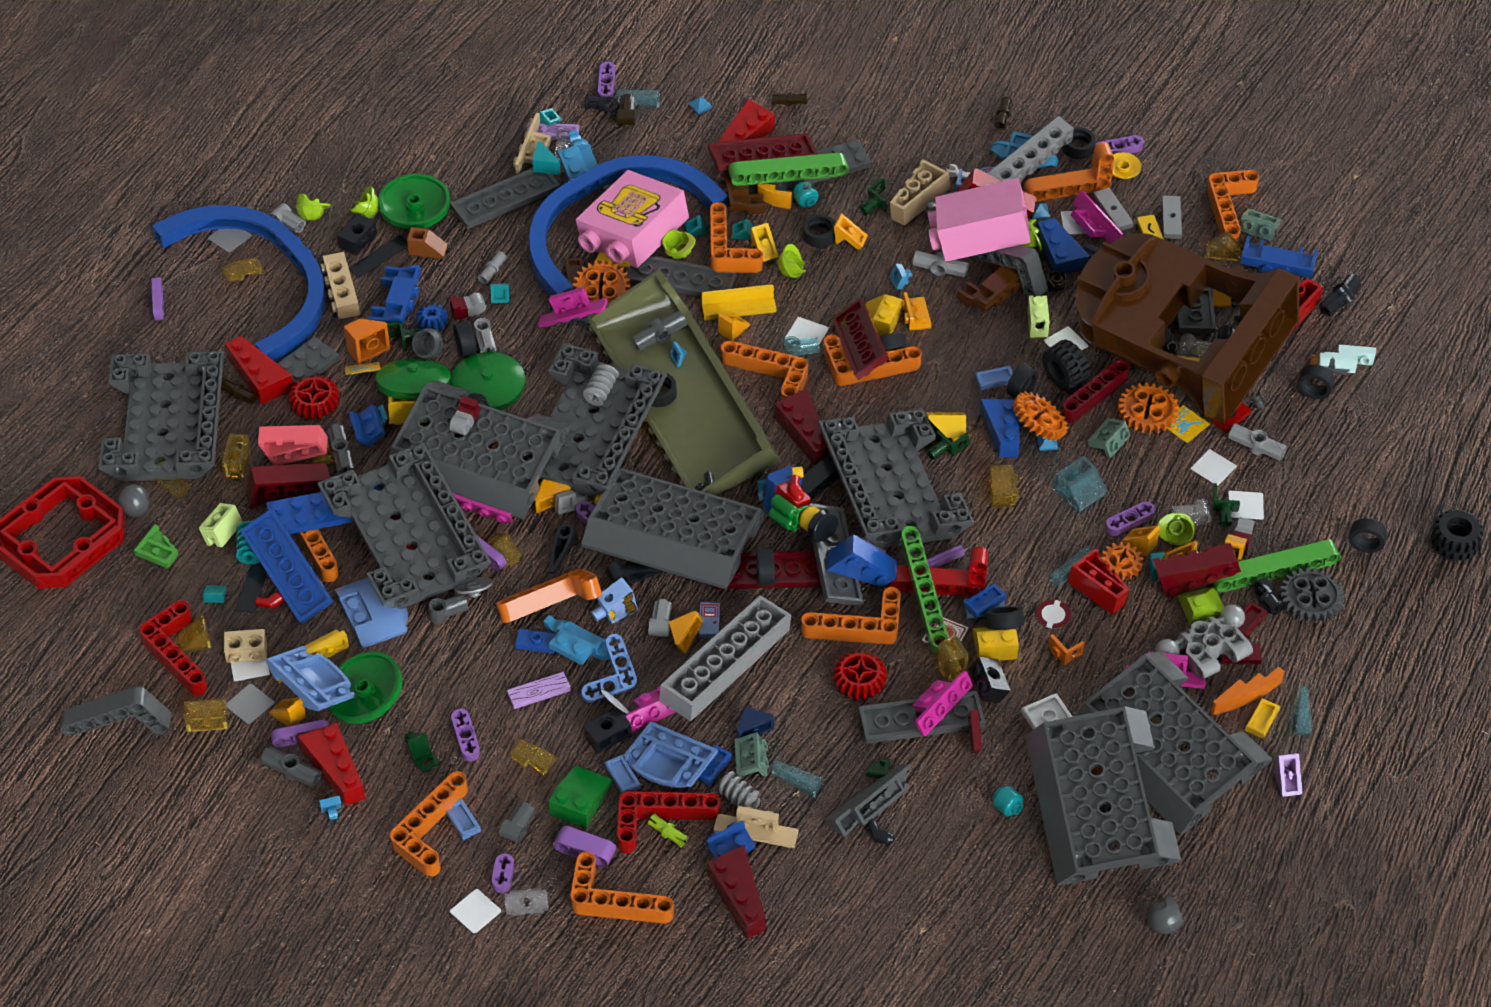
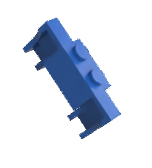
[1240,236,1318,278]
[367,265,421,326]

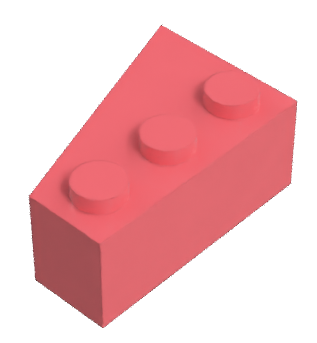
[258,425,328,466]

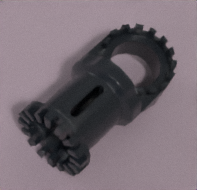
[585,94,619,113]
[1254,578,1285,616]

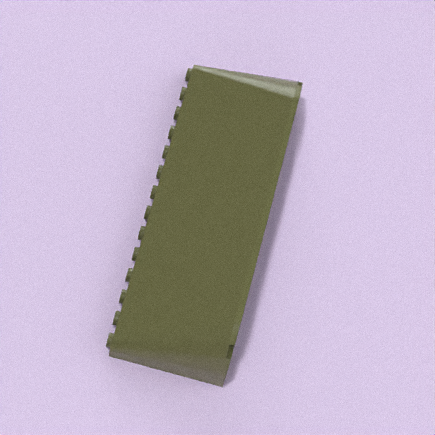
[587,269,781,495]

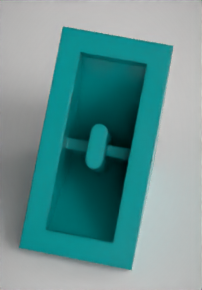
[532,141,560,175]

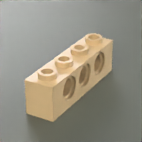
[321,252,360,320]

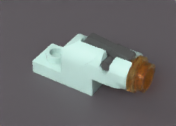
[1310,345,1376,375]

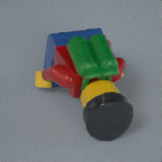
[763,466,839,543]

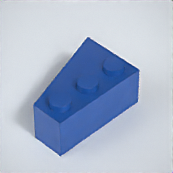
[1036,218,1090,274]
[979,399,1020,458]
[826,534,897,587]

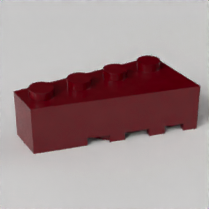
[775,388,830,466]
[246,463,330,509]
[1153,543,1241,598]
[707,845,766,939]

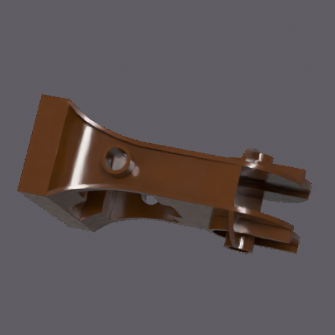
[1075,234,1300,425]

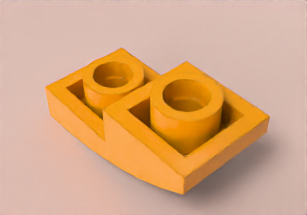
[758,183,792,209]

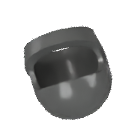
[412,328,444,360]
[118,484,150,518]
[1147,894,1184,934]

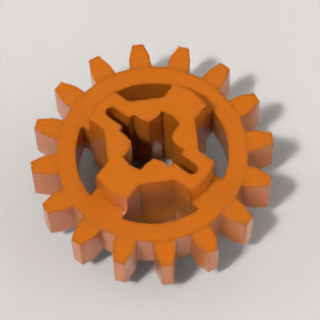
[1101,542,1144,581]

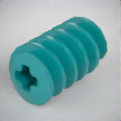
[236,521,260,565]

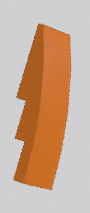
[1211,667,1285,715]

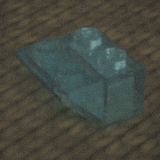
[1053,456,1108,512]

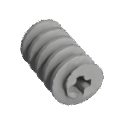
[583,364,619,406]
[716,771,761,809]

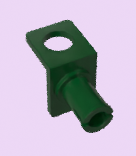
[859,178,887,215]
[387,321,421,351]
[927,430,970,460]
[1212,483,1240,527]
[404,731,440,773]

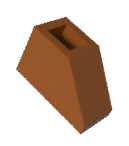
[407,227,448,259]

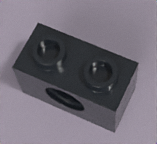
[337,213,377,256]
[969,656,1011,703]
[584,708,632,754]

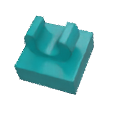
[490,283,510,303]

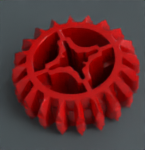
[289,374,340,420]
[833,651,887,701]

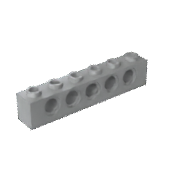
[987,116,1074,183]

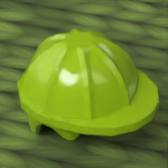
[350,186,379,218]
[295,194,331,221]
[1021,219,1042,252]
[662,230,696,259]
[777,244,806,278]
[1157,513,1195,545]

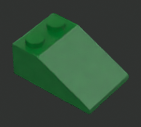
[548,766,613,829]

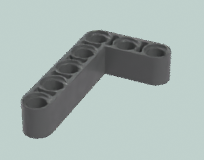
[969,245,1048,299]
[60,687,171,736]

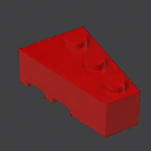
[1067,548,1129,615]

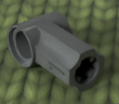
[429,594,468,624]
[499,802,535,844]

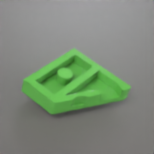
[134,524,178,569]

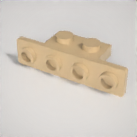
[513,113,552,174]
[714,806,798,848]

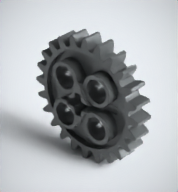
[1279,567,1344,624]

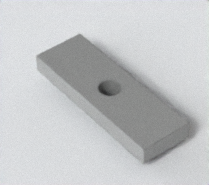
[1093,188,1134,231]
[1162,196,1182,239]

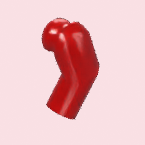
[256,591,284,609]

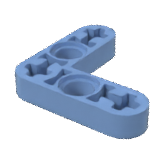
[580,634,637,703]

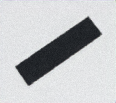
[349,235,408,278]
[236,562,267,613]

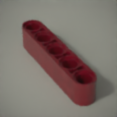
[1061,359,1129,423]

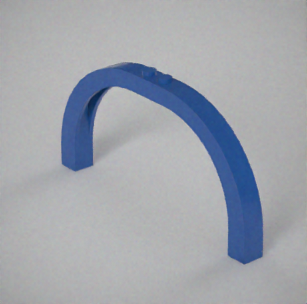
[529,155,728,296]
[152,205,325,362]

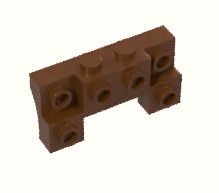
[720,170,766,215]
[957,264,1020,312]

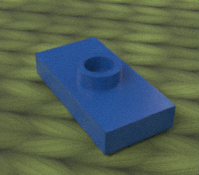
[964,583,1007,619]
[515,629,556,654]
[697,745,732,787]

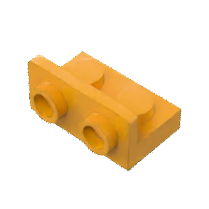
[902,292,931,331]

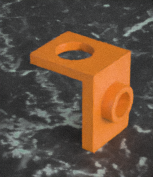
[1048,634,1085,665]

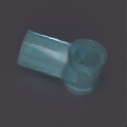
[783,336,820,357]

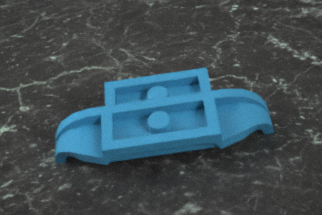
[558,130,598,180]
[990,131,1059,168]
[544,615,613,665]

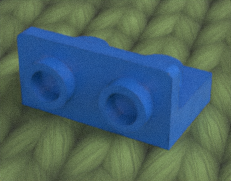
[349,404,386,447]
[706,821,756,859]

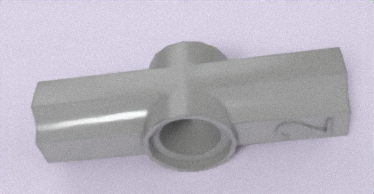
[913,251,969,278]
[1228,424,1287,461]

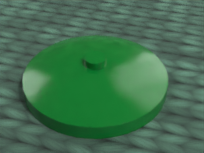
[379,174,450,230]
[451,352,525,410]
[376,358,451,400]
[328,651,403,724]

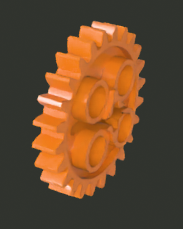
[572,260,631,314]
[1118,382,1179,434]
[1012,391,1068,441]

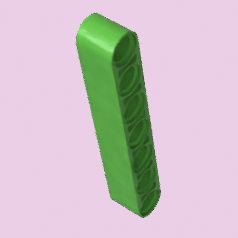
[728,153,849,186]
[901,526,949,655]
[1213,540,1341,592]

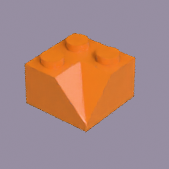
[344,319,390,364]

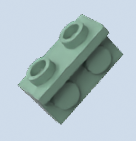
[1240,208,1282,241]
[1087,418,1130,458]
[735,732,769,777]

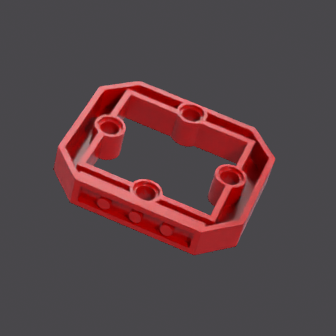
[0,476,125,589]

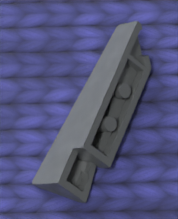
[823,764,911,838]

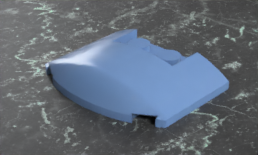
[334,577,408,649]
[266,646,355,711]
[623,721,718,788]

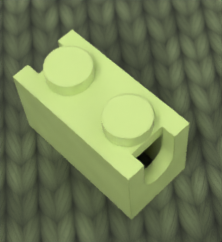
[1027,296,1050,338]
[199,503,243,547]

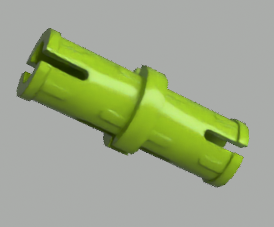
[648,814,688,847]

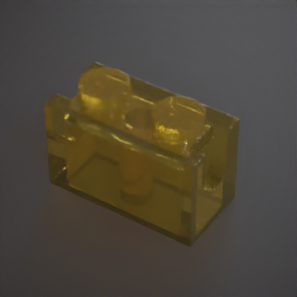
[222,433,251,479]
[989,465,1019,507]
[937,636,968,682]
[184,699,228,732]

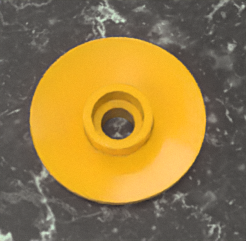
[1112,152,1142,179]

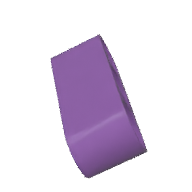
[553,826,617,867]

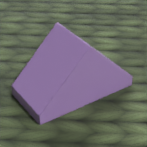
[1274,753,1302,797]

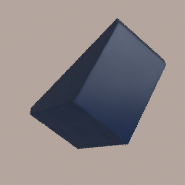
[736,707,774,739]

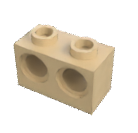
[224,629,267,663]

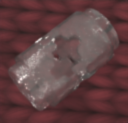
[504,888,549,916]

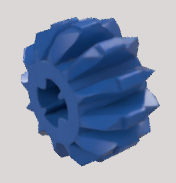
[417,303,448,331]

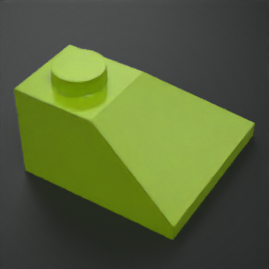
[1177,586,1224,626]

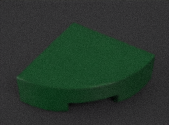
[866,759,890,779]

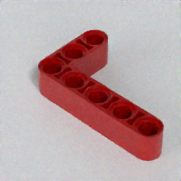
[889,547,988,597]
[139,600,207,696]
[617,791,721,854]

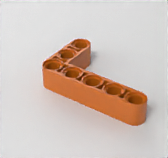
[1023,142,1114,202]
[1207,170,1259,247]
[710,202,763,273]
[823,335,922,386]
[721,341,808,400]
[296,529,339,582]
[496,569,602,623]
[801,587,901,644]
[390,771,468,877]
[570,852,674,923]

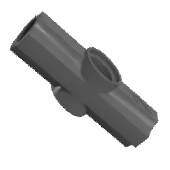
[632,310,688,351]
[327,424,354,475]
[260,747,322,788]

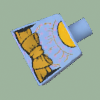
[591,577,638,623]

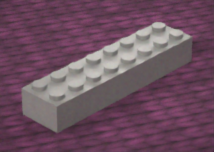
[659,595,791,721]

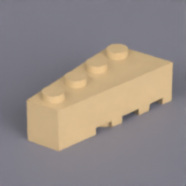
[890,159,950,226]

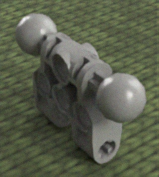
[1154,605,1253,680]

